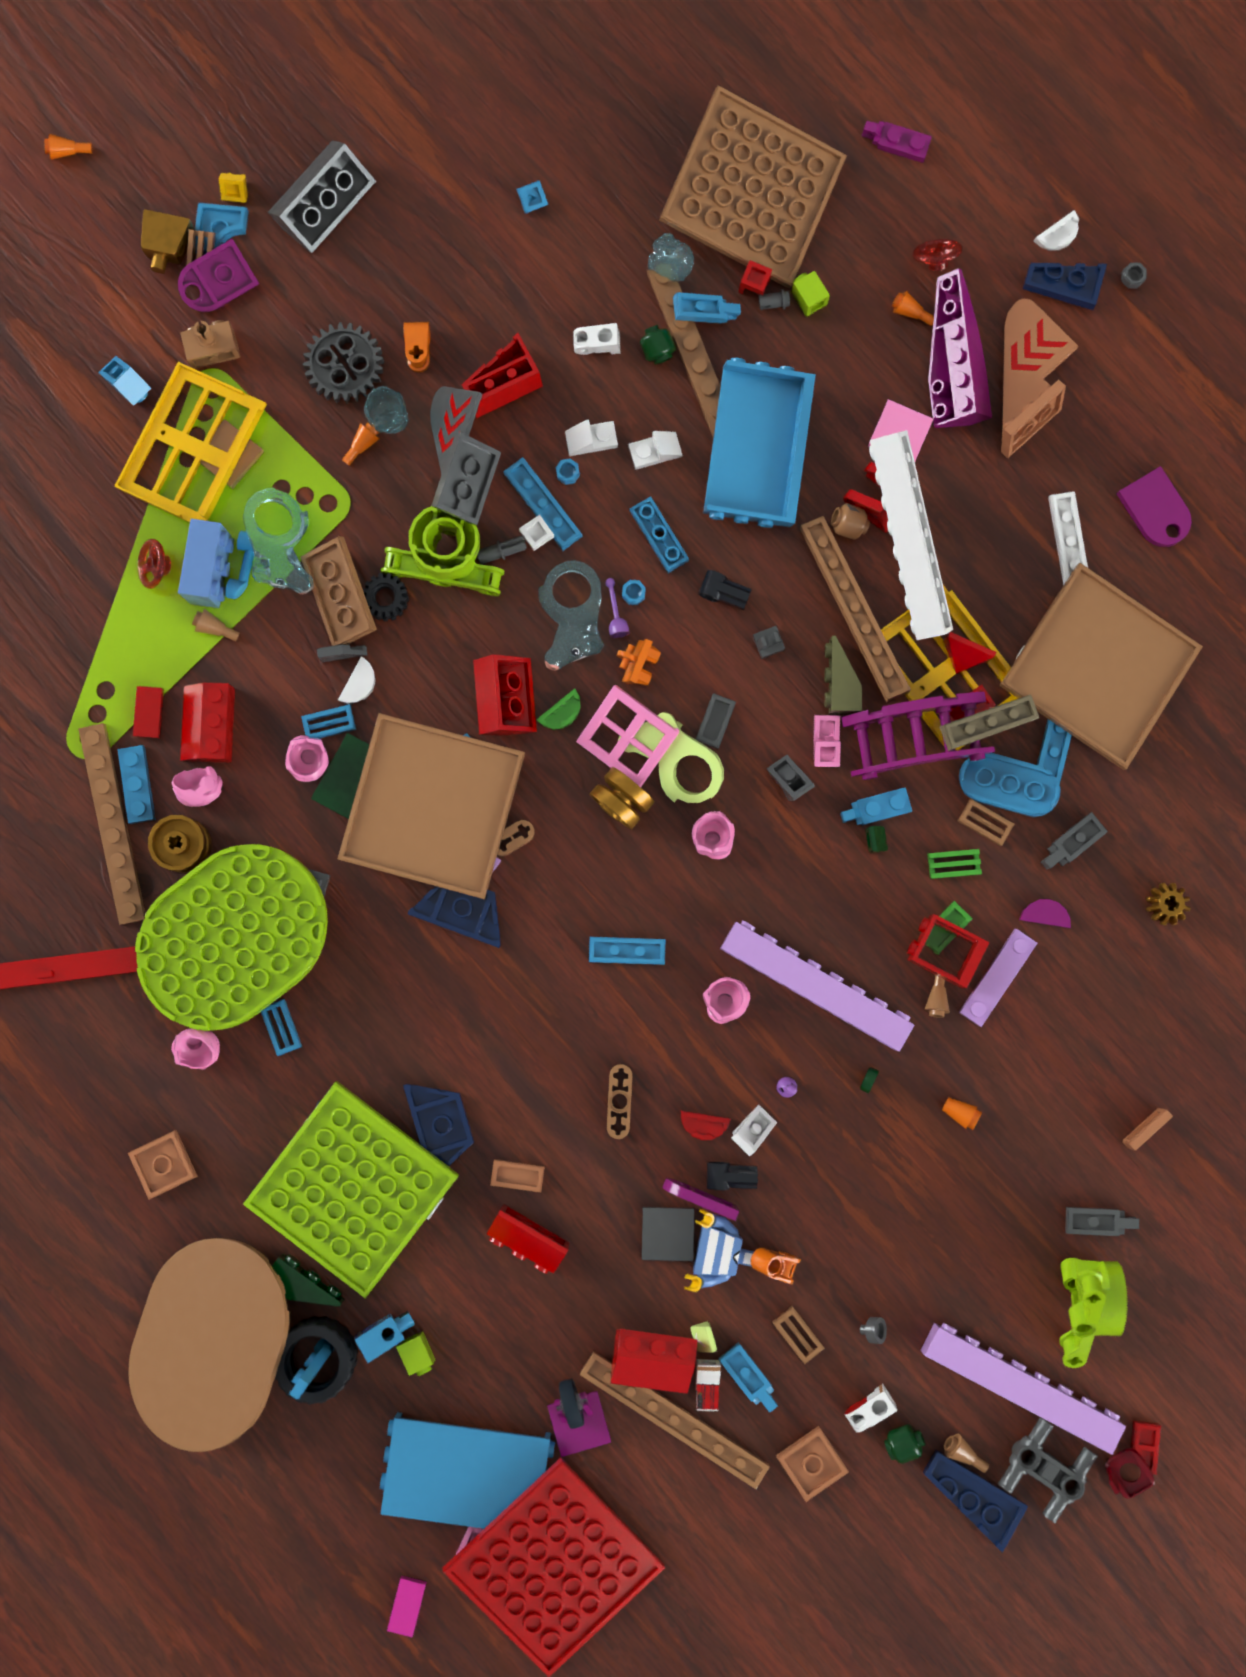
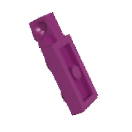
[862,121,932,163]

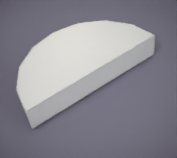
[1034,210,1079,251]
[338,656,376,704]

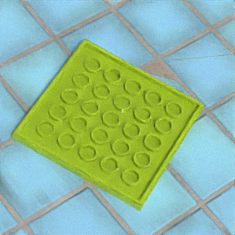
[243,1081,459,1298]

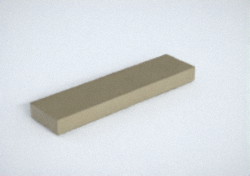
[940,694,1040,751]

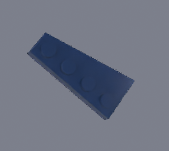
[923,1449,1028,1553]

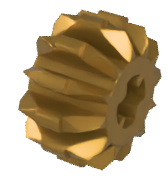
[1145,883,1191,925]

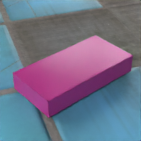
[387,1575,427,1637]

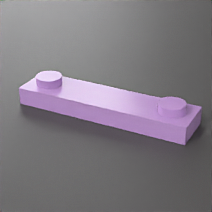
[959,929,1037,1027]

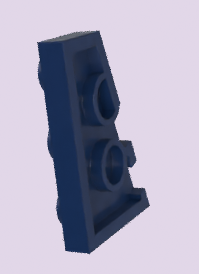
[1022,263,1107,310]

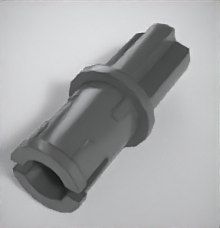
[477,536,527,565]

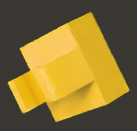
[219,173,248,203]

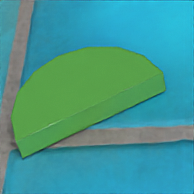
[536,688,581,730]

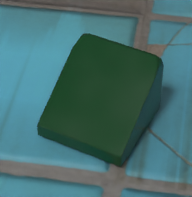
[865,826,888,853]

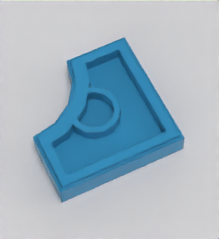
[195,203,249,254]

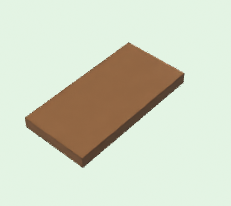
[301,536,377,646]

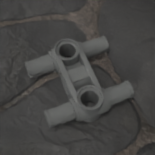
[998,1417,1098,1523]

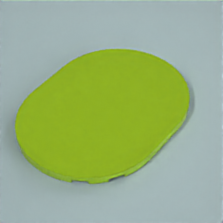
[135,844,328,1031]

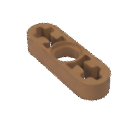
[607,1064,632,1139]

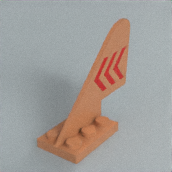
[1001,298,1078,458]

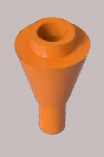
[44,133,92,160]
[892,290,934,326]
[342,422,380,466]

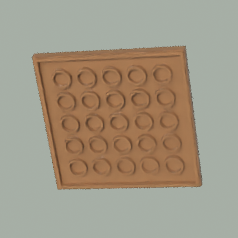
[659,85,847,288]

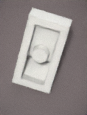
[565,420,618,456]
[628,431,683,470]
[731,1105,777,1156]

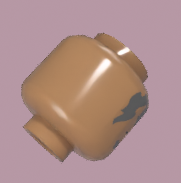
[831,504,870,540]

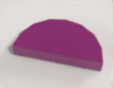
[1019,899,1071,928]

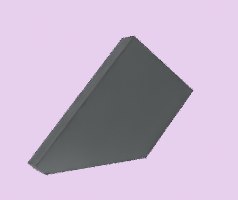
[317,644,368,662]

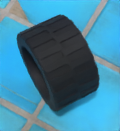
[275,1316,358,1404]

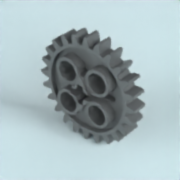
[303,322,384,404]

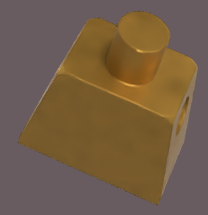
[141,209,195,274]

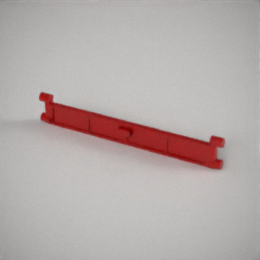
[0,946,138,990]

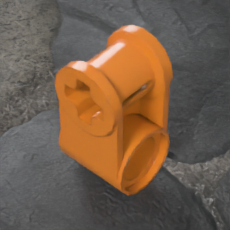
[403,322,430,373]
[751,1248,801,1284]

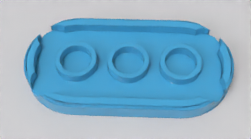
[959,753,1061,817]

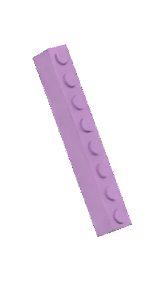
[720,920,914,1052]
[920,1322,1126,1455]

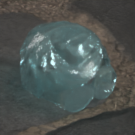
[648,233,694,282]
[364,386,409,434]

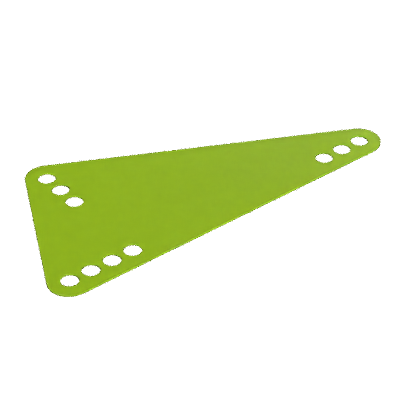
[66,368,351,759]

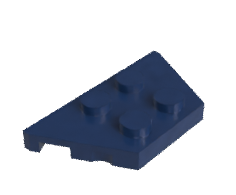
[407,886,501,948]
[403,1084,474,1166]

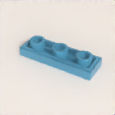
[629,496,689,573]

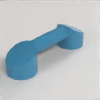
[225,530,256,599]

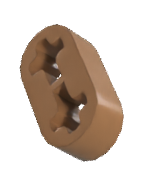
[497,820,535,857]

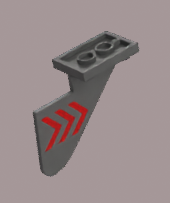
[430,386,501,525]

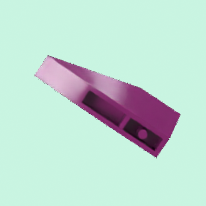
[928,268,992,428]

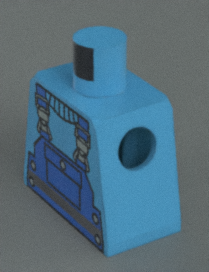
[355,1311,415,1363]

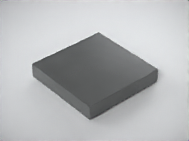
[642,1207,694,1261]

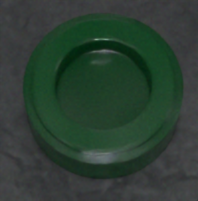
[860,1067,879,1094]

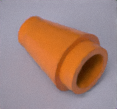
[942,1097,982,1130]

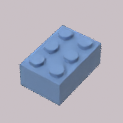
[178,519,234,608]

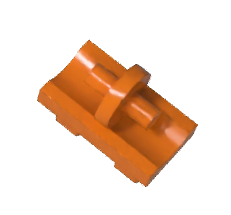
[616,639,661,686]

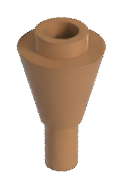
[192,609,240,642]
[924,975,950,1018]
[944,1434,989,1473]

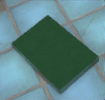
[311,733,369,819]

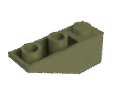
[824,636,862,715]

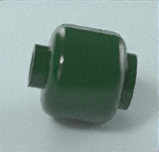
[640,325,676,365]
[884,1424,926,1464]

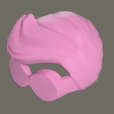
[285,735,329,782]
[171,766,223,807]
[692,811,735,860]
[703,977,751,1024]
[171,1028,220,1070]

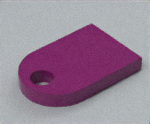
[178,239,259,312]
[1117,466,1192,547]
[662,1177,739,1221]

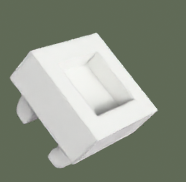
[519,515,554,551]

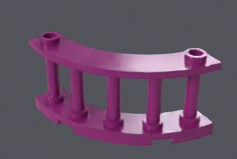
[841,692,995,780]

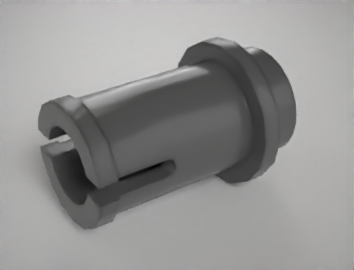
[759,289,790,310]

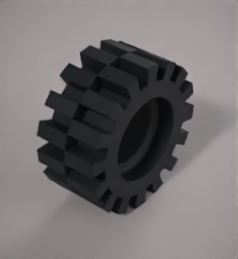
[363,573,409,621]

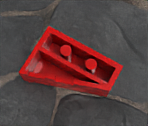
[461,333,543,418]

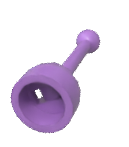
[605,578,630,638]
[776,1077,797,1098]

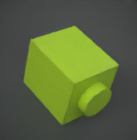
[791,271,830,317]
[396,1331,436,1376]

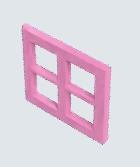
[576,685,679,787]

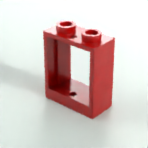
[907,914,990,988]

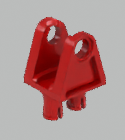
[843,462,889,533]

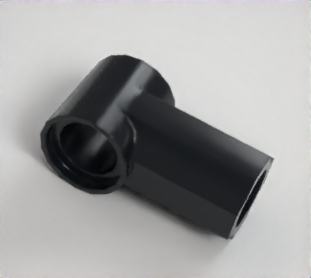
[698,570,752,610]
[706,1162,758,1190]

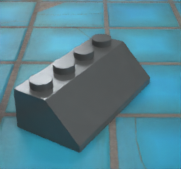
[268,140,376,253]

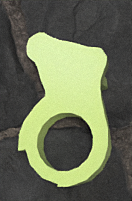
[618,712,724,803]

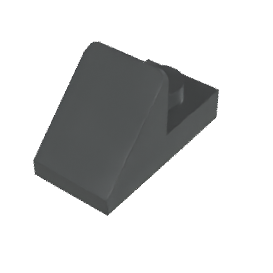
[767,755,815,801]

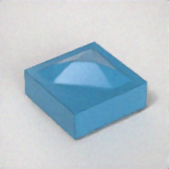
[516,180,548,213]

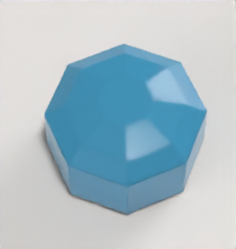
[556,459,580,485]
[622,580,646,605]

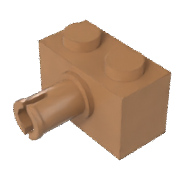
[180,320,241,369]

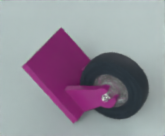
[547,1379,611,1457]

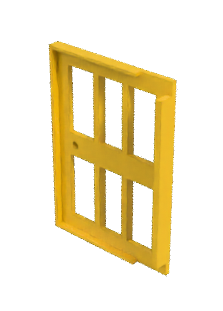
[114,362,267,523]
[881,585,1018,751]

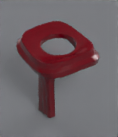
[1105,1448,1155,1499]

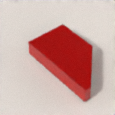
[1130,1420,1161,1475]

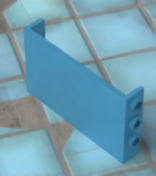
[703,358,816,528]
[380,1412,555,1529]

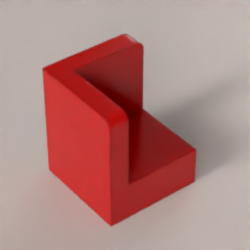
[738,260,773,295]

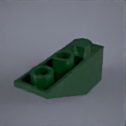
[272,1254,345,1307]

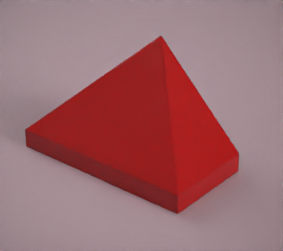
[943,632,996,674]

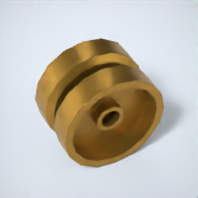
[589,767,655,830]
[148,815,212,873]

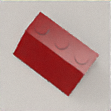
[473,654,537,736]
[180,683,235,763]
[487,1204,570,1274]
[610,1329,698,1394]

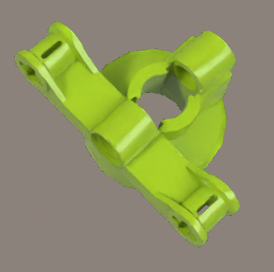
[380,506,505,596]
[1059,1258,1127,1368]

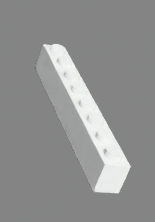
[869,430,953,640]

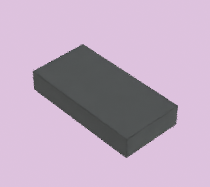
[696,693,736,749]

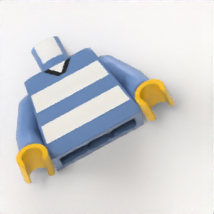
[684,1209,755,1292]

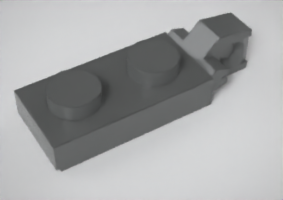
[1041,812,1108,870]
[1065,1207,1139,1236]

